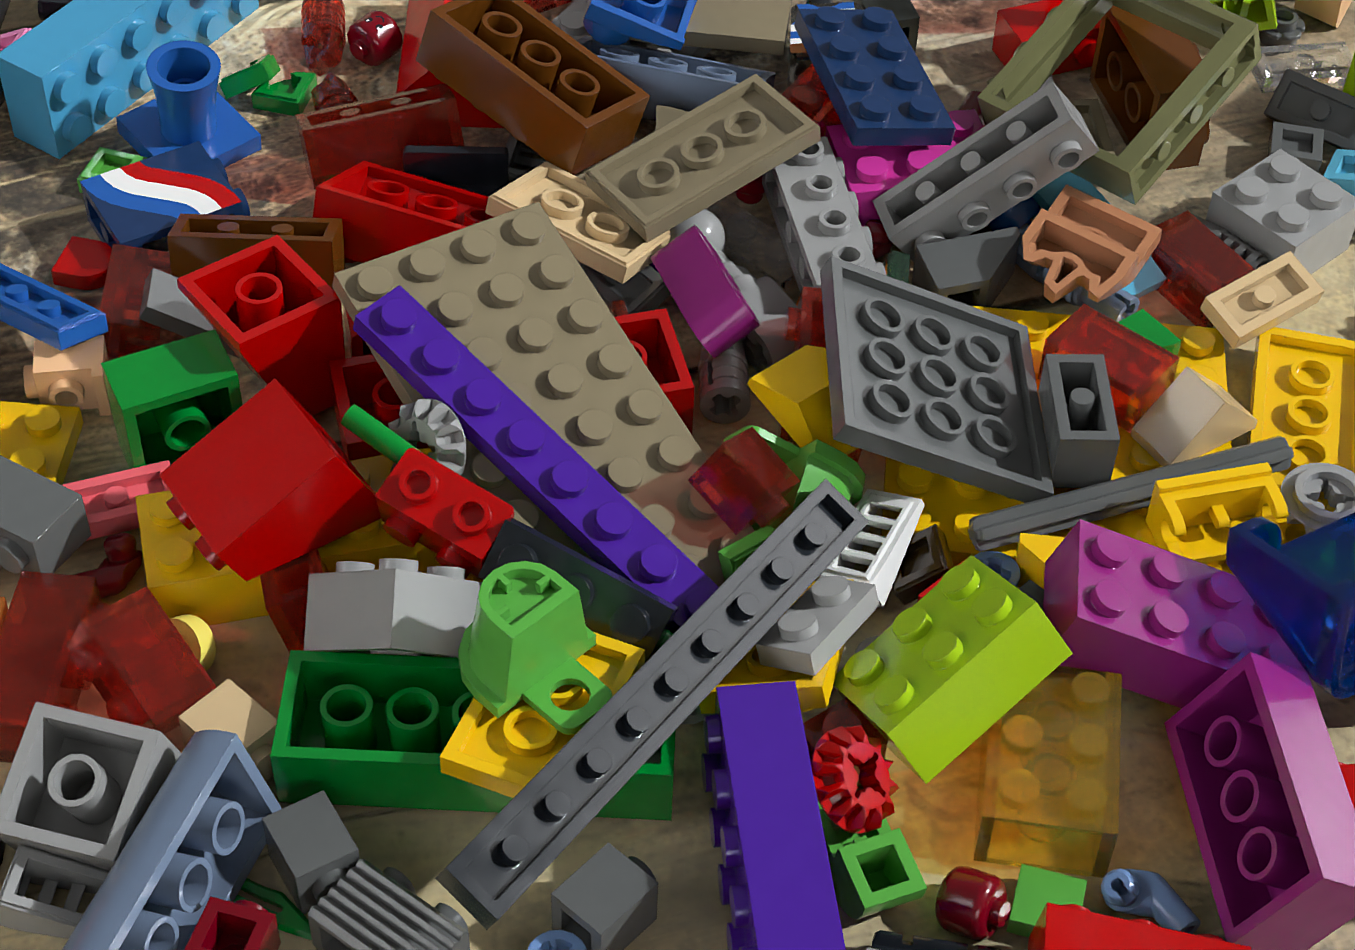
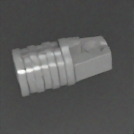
[698,340,751,424]

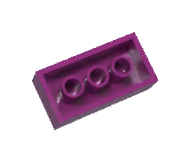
[1043,519,1307,708]
[1164,652,1355,950]

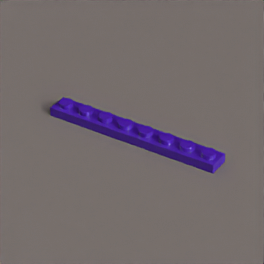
[353,285,719,633]

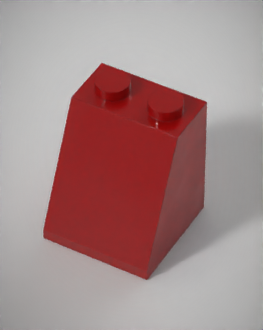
[177,235,345,416]
[159,378,381,582]

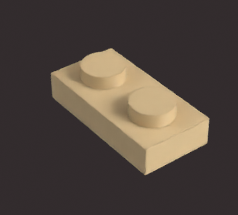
[1200,251,1325,349]

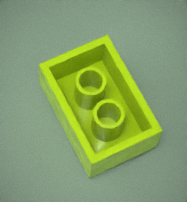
[833,555,1073,784]

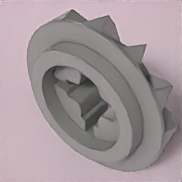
[388,399,466,475]
[1280,463,1355,543]

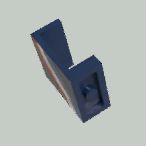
[80,141,250,284]

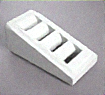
[818,489,924,608]

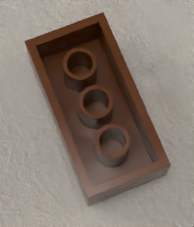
[416,0,650,175]

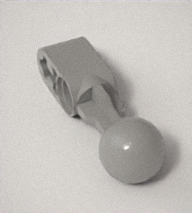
[669,209,818,373]

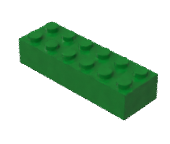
[270,650,676,821]

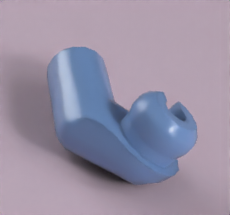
[1101,868,1201,934]

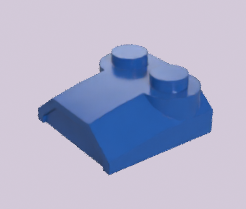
[583,0,697,50]

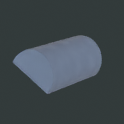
[576,36,776,121]
[62,730,282,950]

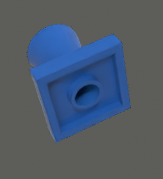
[116,40,262,168]

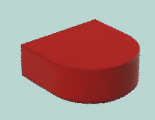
[51,236,117,290]

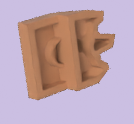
[1022,184,1162,303]

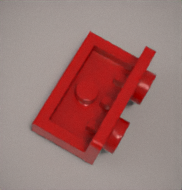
[375,448,514,580]

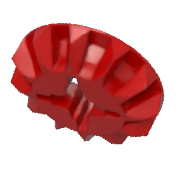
[811,725,899,834]

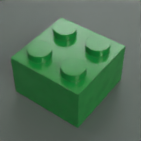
[101,329,243,469]

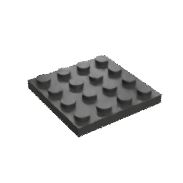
[820,256,1054,503]

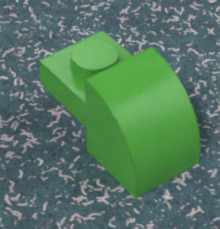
[817,784,927,920]

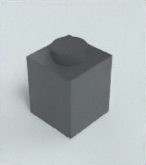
[262,790,360,914]
[551,842,658,950]

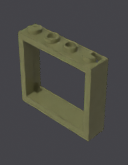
[977,0,1262,205]

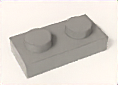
[756,575,879,676]

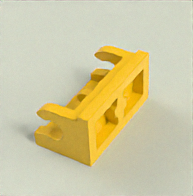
[1145,462,1289,563]

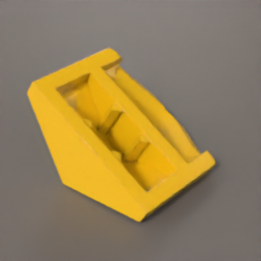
[747,345,858,455]

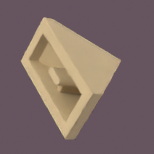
[1131,366,1258,467]

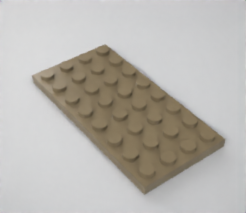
[332,202,755,587]

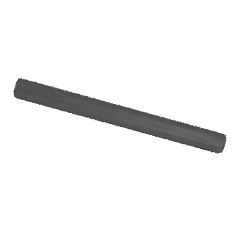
[968,436,1294,552]

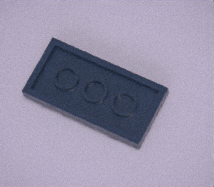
[794,6,956,146]

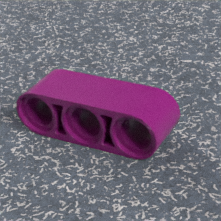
[650,224,761,358]

